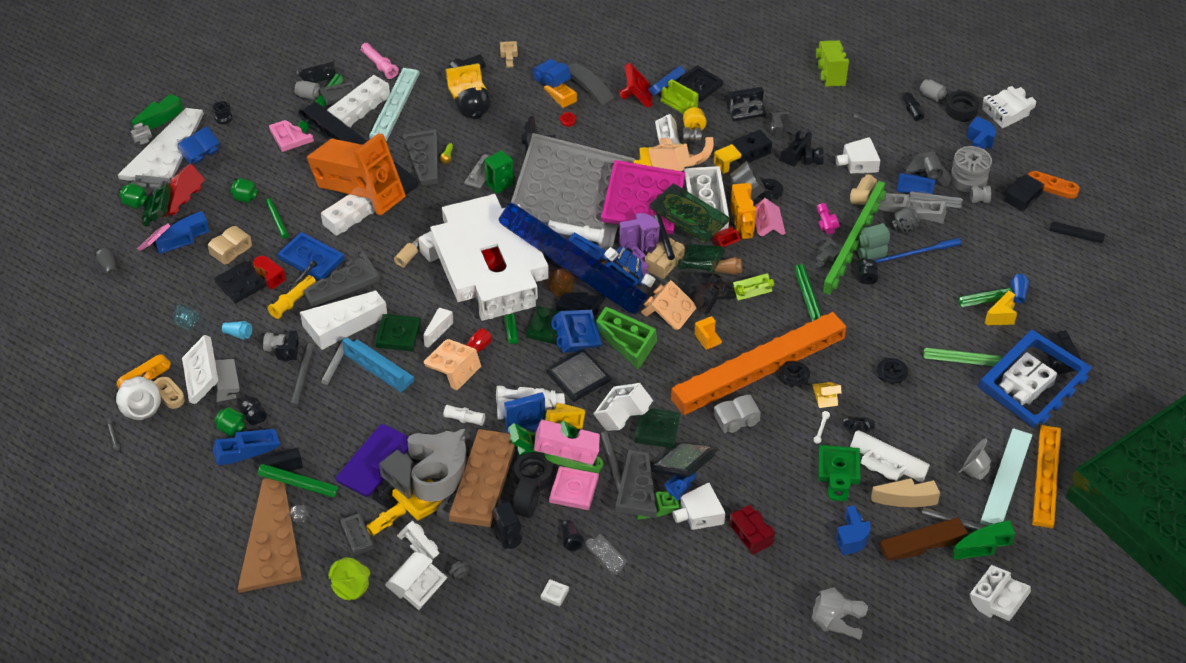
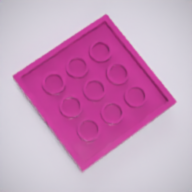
[601,160,686,235]

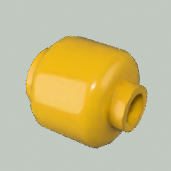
[683,107,706,131]

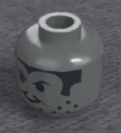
[892,207,921,234]

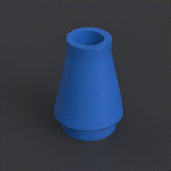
[1010,274,1030,303]

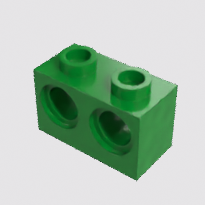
[484,150,514,194]

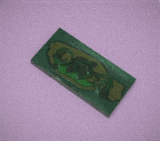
[649,183,729,243]

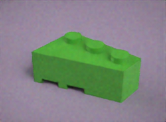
[596,307,657,369]

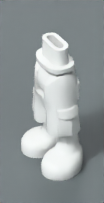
[496,386,565,420]

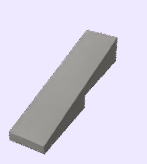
[879,193,946,223]

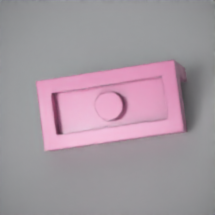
[755,198,785,236]

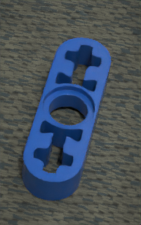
[648,65,686,96]

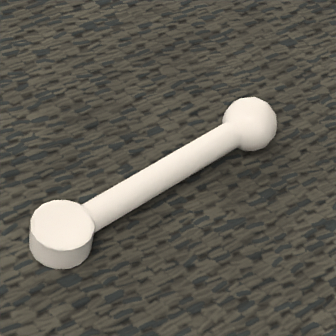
[814,411,830,444]

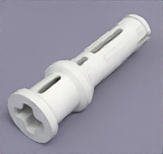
[548,220,605,245]

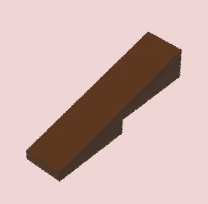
[878,517,968,561]

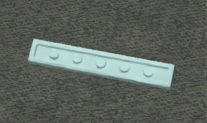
[370,68,419,141]
[980,429,1032,526]

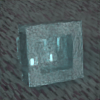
[173,304,200,330]

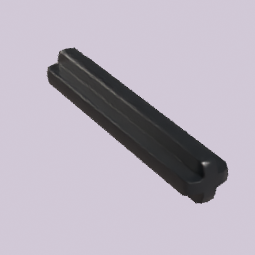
[1050,221,1105,243]

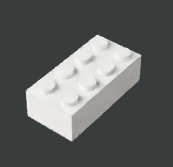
[683,166,729,235]

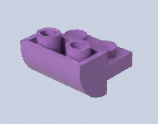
[619,213,660,253]

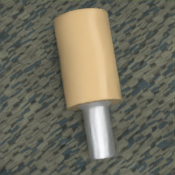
[394,238,419,267]

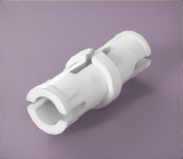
[444,405,485,426]

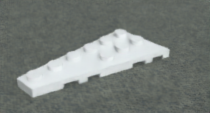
[118,108,203,183]

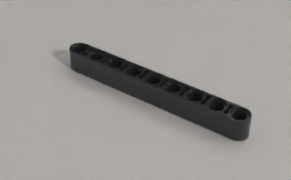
[299,101,418,195]

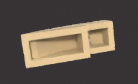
[871,478,940,507]

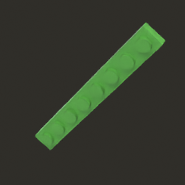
[823,181,887,295]

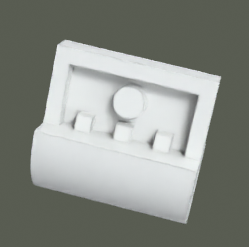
[385,552,447,610]
[970,565,1031,621]

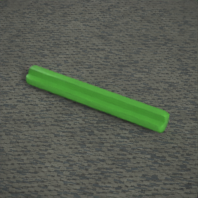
[923,347,1001,366]

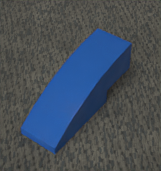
[155,211,209,254]
[212,429,280,465]

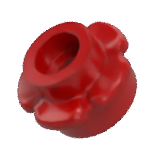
[559,112,576,127]

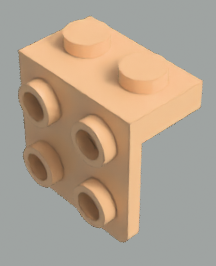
[641,281,696,330]
[424,339,481,390]

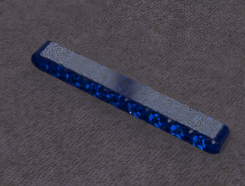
[498,203,647,314]

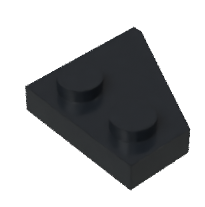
[556,292,605,316]

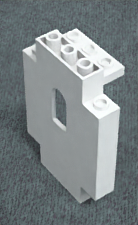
[430,194,548,321]

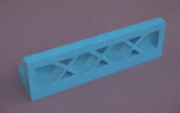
[342,337,414,392]

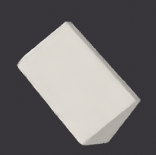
[655,114,680,144]

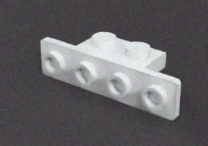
[850,430,930,482]

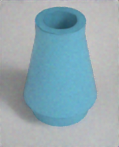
[222,321,252,340]

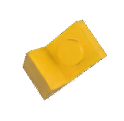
[985,291,1017,325]
[812,382,841,408]
[545,403,585,429]

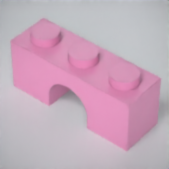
[534,419,600,465]

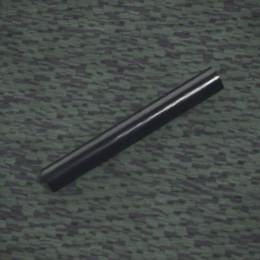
[654,214,675,260]

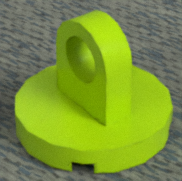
[328,557,370,600]

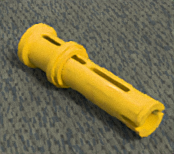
[267,275,316,319]

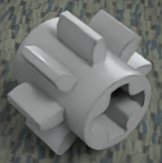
[130,123,152,145]

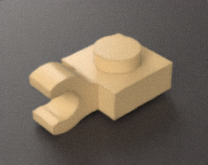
[500,41,518,68]

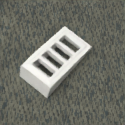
[424,308,453,347]

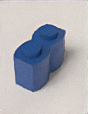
[532,59,571,88]
[177,126,220,164]

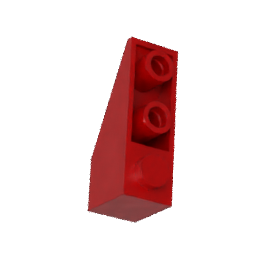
[163,164,205,217]

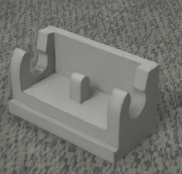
[214,359,239,402]

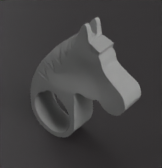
[408,429,467,501]

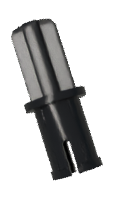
[902,92,924,121]

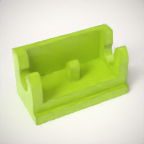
[660,79,698,114]

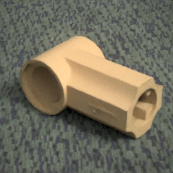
[850,175,877,205]

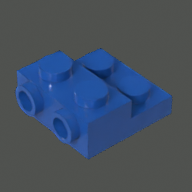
[551,309,602,353]

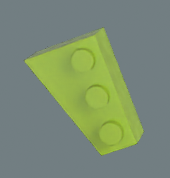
[816,40,849,87]

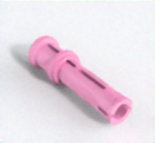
[361,43,399,79]

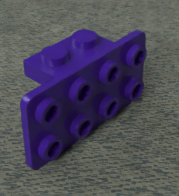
[336,424,409,497]

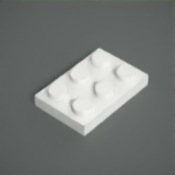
[182,335,218,404]

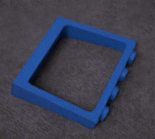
[977,329,1093,428]

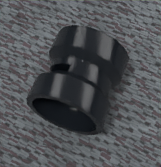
[213,101,232,125]
[804,147,824,165]
[859,259,878,285]
[241,398,267,426]

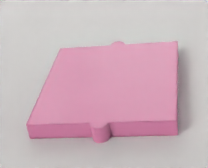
[137,224,170,251]

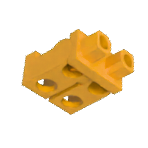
[730,183,757,239]

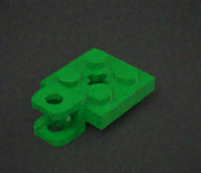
[818,445,860,501]

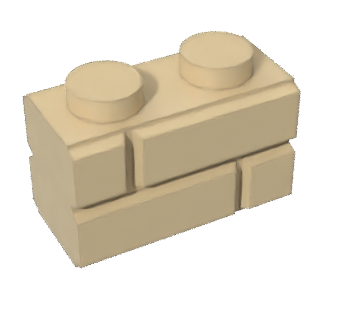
[644,238,685,279]

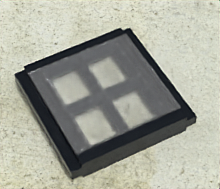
[546,349,611,402]
[651,443,718,477]

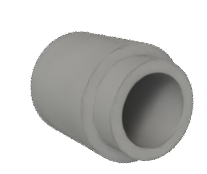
[920,79,947,102]
[294,80,321,100]

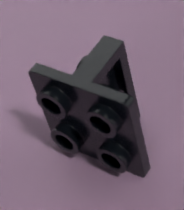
[724,87,766,121]

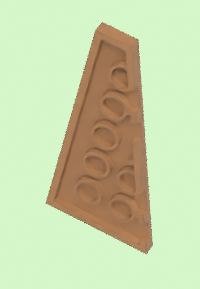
[238,479,302,593]

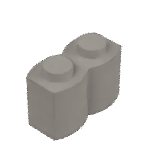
[714,395,761,433]

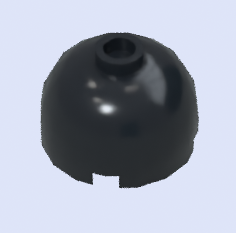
[455,87,490,119]

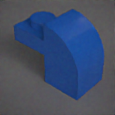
[967,116,996,150]
[836,506,871,555]

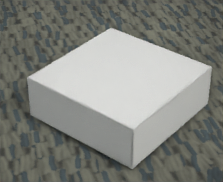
[541,580,569,607]

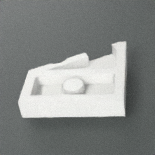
[397,521,439,560]

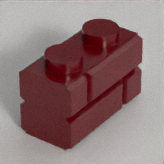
[729,505,775,555]

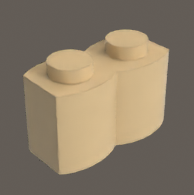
[208,226,252,265]

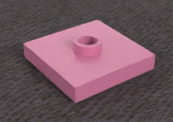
[549,466,599,510]

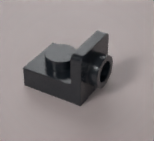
[275,331,299,361]

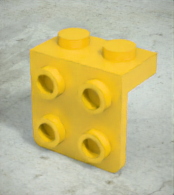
[445,63,486,99]

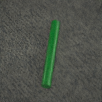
[265,198,289,239]

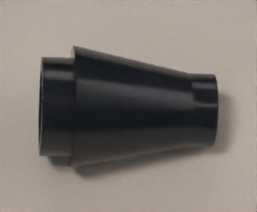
[561,520,583,551]

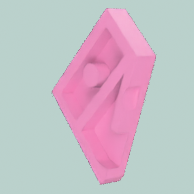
[269,120,314,152]

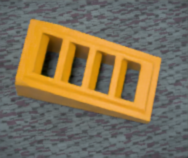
[544,83,577,108]

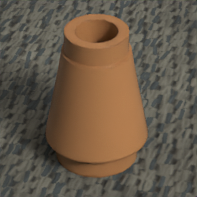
[715,257,742,275]

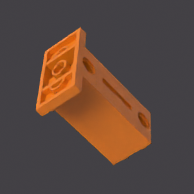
[307,133,406,215]

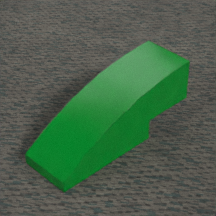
[131,94,183,130]
[952,520,1015,560]

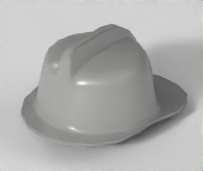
[958,438,991,480]

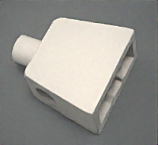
[835,137,880,173]
[672,483,725,530]

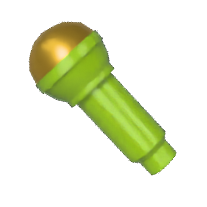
[439,143,453,164]

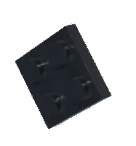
[676,65,723,102]
[214,261,267,304]

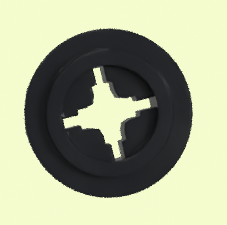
[758,179,783,201]
[876,358,908,385]
[779,361,810,387]
[843,417,875,432]

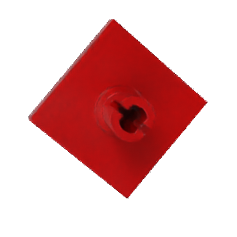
[619,62,653,107]

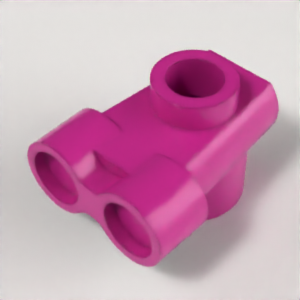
[817,203,840,234]

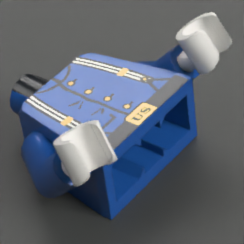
[601,247,656,291]

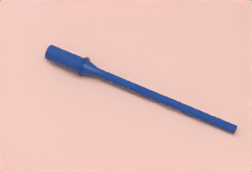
[875,238,961,263]

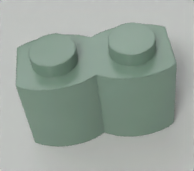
[858,223,890,260]

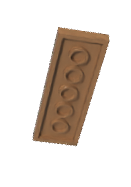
[449,429,516,527]

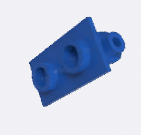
[665,472,696,501]

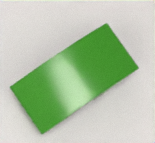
[636,491,680,520]

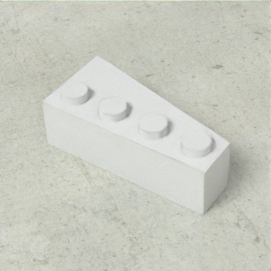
[300,291,387,350]

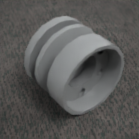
[951,146,992,193]

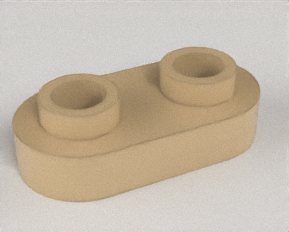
[154,377,185,409]

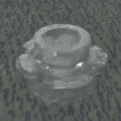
[288,505,309,522]

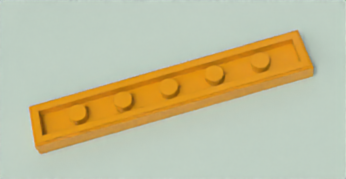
[1032,425,1061,528]

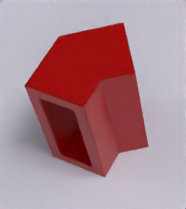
[712,227,741,249]

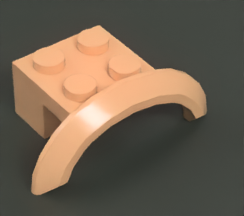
[649,137,714,171]

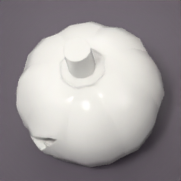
[116,376,161,420]

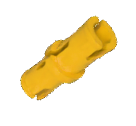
[366,503,406,537]

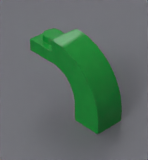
[509,421,578,455]

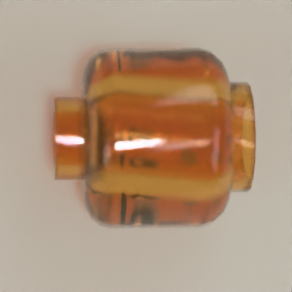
[549,269,575,297]

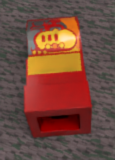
[253,256,286,290]

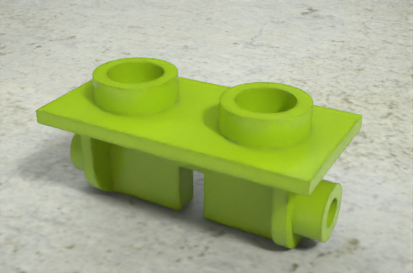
[733,273,774,300]

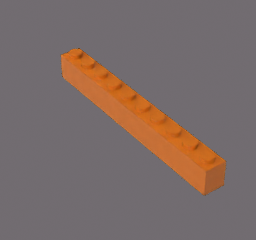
[671,312,846,415]

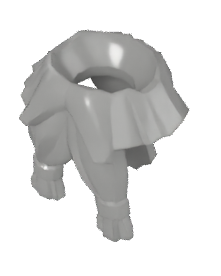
[812,587,868,640]

